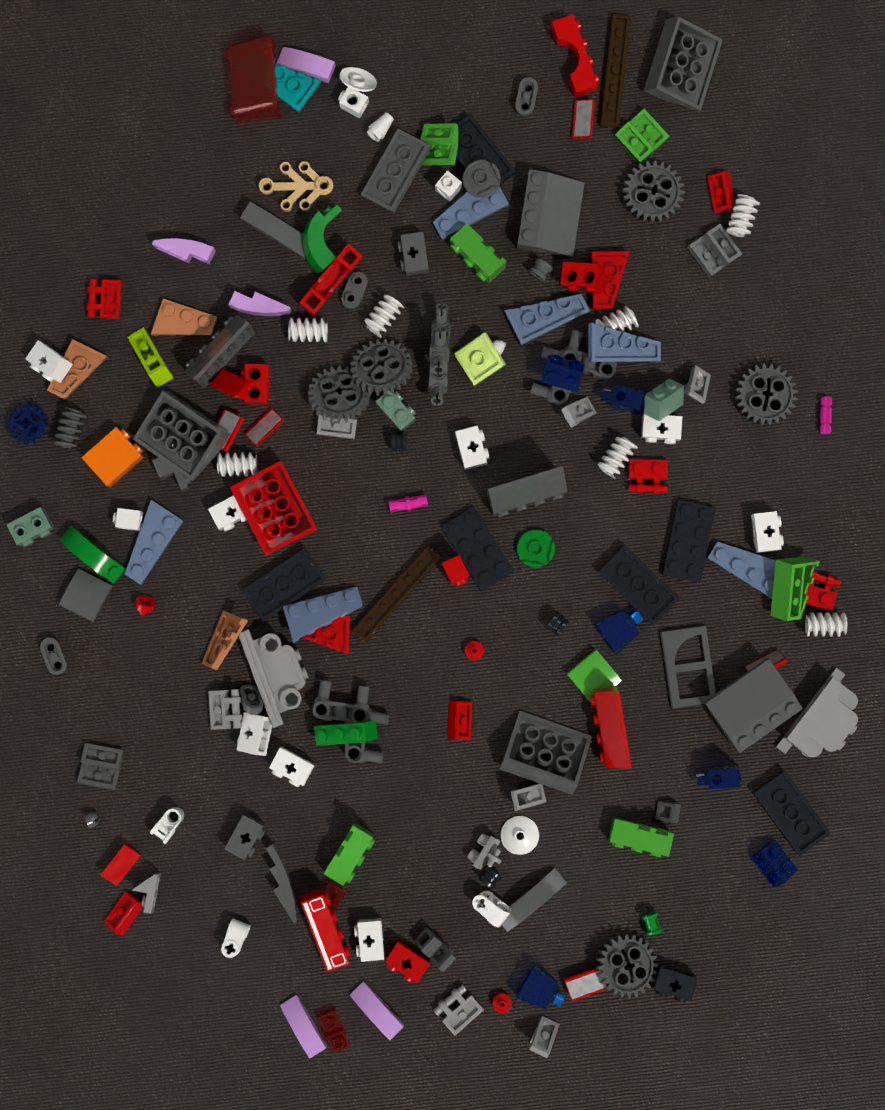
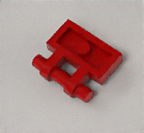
[86,279,122,319]
[629,459,668,494]
[806,571,841,611]

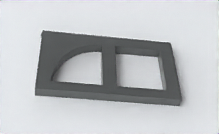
[660,626,716,709]

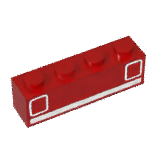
[300,888,351,972]

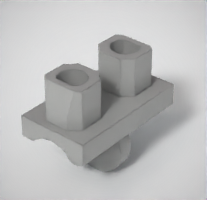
[467,834,502,870]

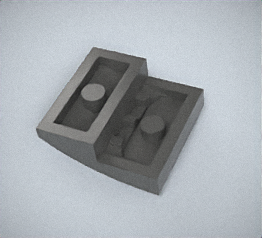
[687,224,742,278]
[59,568,112,622]
[77,743,123,791]

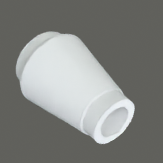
[367,113,394,141]

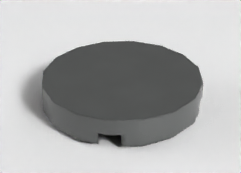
[462,159,501,198]

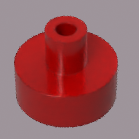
[134,595,155,616]
[465,641,484,660]
[492,992,512,1013]

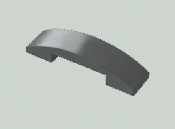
[502,867,567,932]

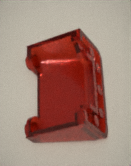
[225,34,281,122]

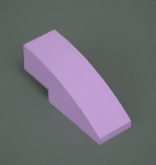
[276,47,335,84]
[152,238,216,264]
[229,291,292,316]
[350,981,404,1040]
[280,994,327,1059]

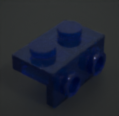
[540,354,585,392]
[751,839,798,887]

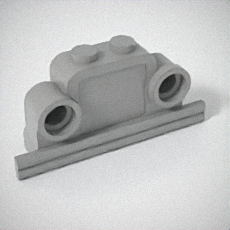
[239,630,309,728]
[776,668,858,757]

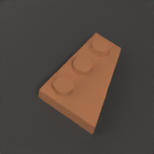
[151,299,218,336]
[47,339,107,399]
[202,610,248,670]

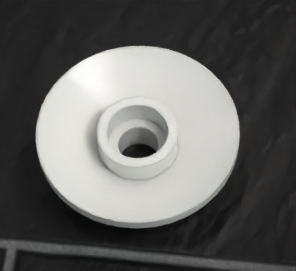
[340,67,377,92]
[501,816,539,855]

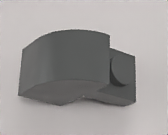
[152,458,191,491]
[414,927,456,972]

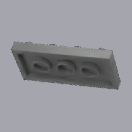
[361,129,431,213]

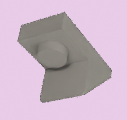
[684,365,711,404]
[561,397,597,427]
[511,783,546,811]
[132,872,161,914]
[529,1016,560,1058]

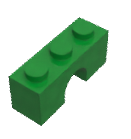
[314,720,378,746]

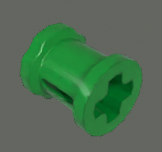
[641,912,663,936]

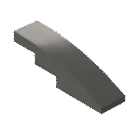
[239,201,307,260]
[266,843,298,923]

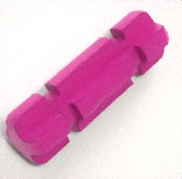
[820,397,832,434]

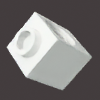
[338,87,369,118]
[435,171,462,202]
[113,508,143,531]

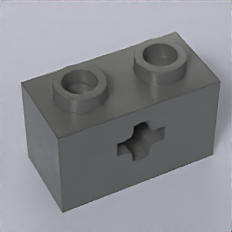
[398,232,429,276]
[224,814,266,860]

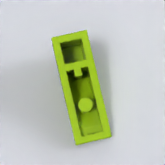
[128,327,173,388]

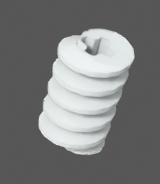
[726,194,760,237]
[364,295,405,338]
[595,306,639,332]
[288,318,328,342]
[597,436,638,479]
[217,452,257,477]
[805,612,847,637]

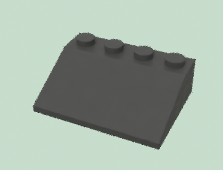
[644,16,723,111]
[517,169,584,257]
[185,315,255,389]
[133,391,231,481]
[487,466,567,518]
[704,658,803,753]
[500,711,592,795]

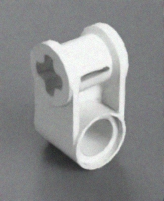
[150,807,184,844]
[472,890,511,927]
[221,918,251,958]

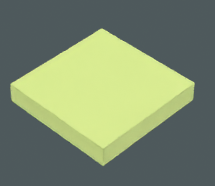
[454,332,506,385]

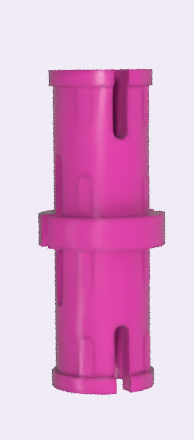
[388,494,428,513]

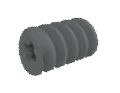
[52,407,87,449]

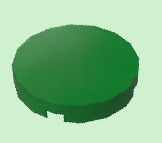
[517,530,555,568]

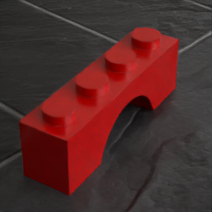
[551,14,599,98]
[298,244,363,316]

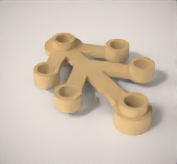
[259,161,333,212]

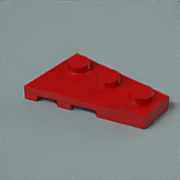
[591,251,630,310]
[301,616,350,654]

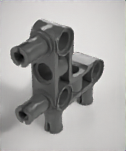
[428,303,451,406]
[530,330,617,406]
[313,680,389,763]

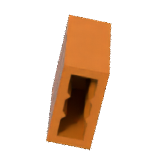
[81,427,144,488]

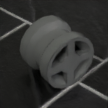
[529,258,553,282]

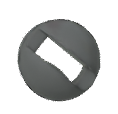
[83,812,99,829]

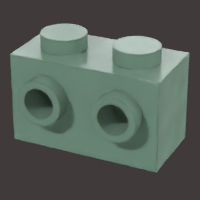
[644,379,684,421]
[375,390,416,433]
[7,507,55,547]

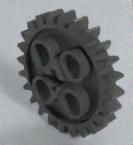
[622,160,685,223]
[350,339,413,396]
[735,363,798,426]
[308,366,370,423]
[595,934,658,999]

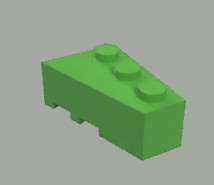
[450,224,506,284]
[770,556,820,621]
[608,817,674,857]
[324,822,375,886]

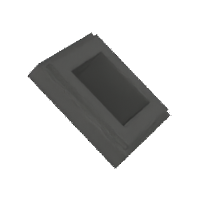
[655,801,681,823]

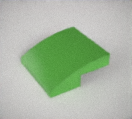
[615,109,670,162]
[420,123,458,165]
[566,649,622,703]

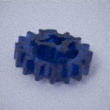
[6,403,49,445]

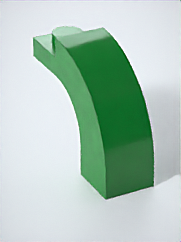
[302,205,342,273]
[59,526,125,584]

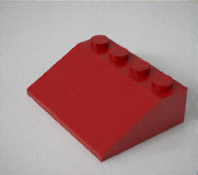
[230,461,318,556]

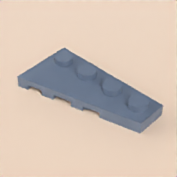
[433,186,509,240]
[504,294,590,345]
[588,323,661,362]
[125,500,184,585]
[707,542,776,599]
[283,587,363,643]

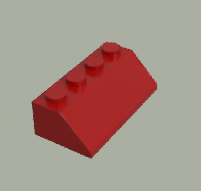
[590,686,631,769]

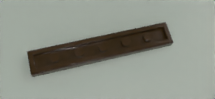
[600,14,631,129]
[351,545,442,644]

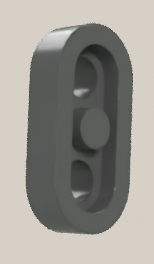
[515,77,538,116]
[341,272,368,310]
[40,638,68,675]
[239,684,263,715]

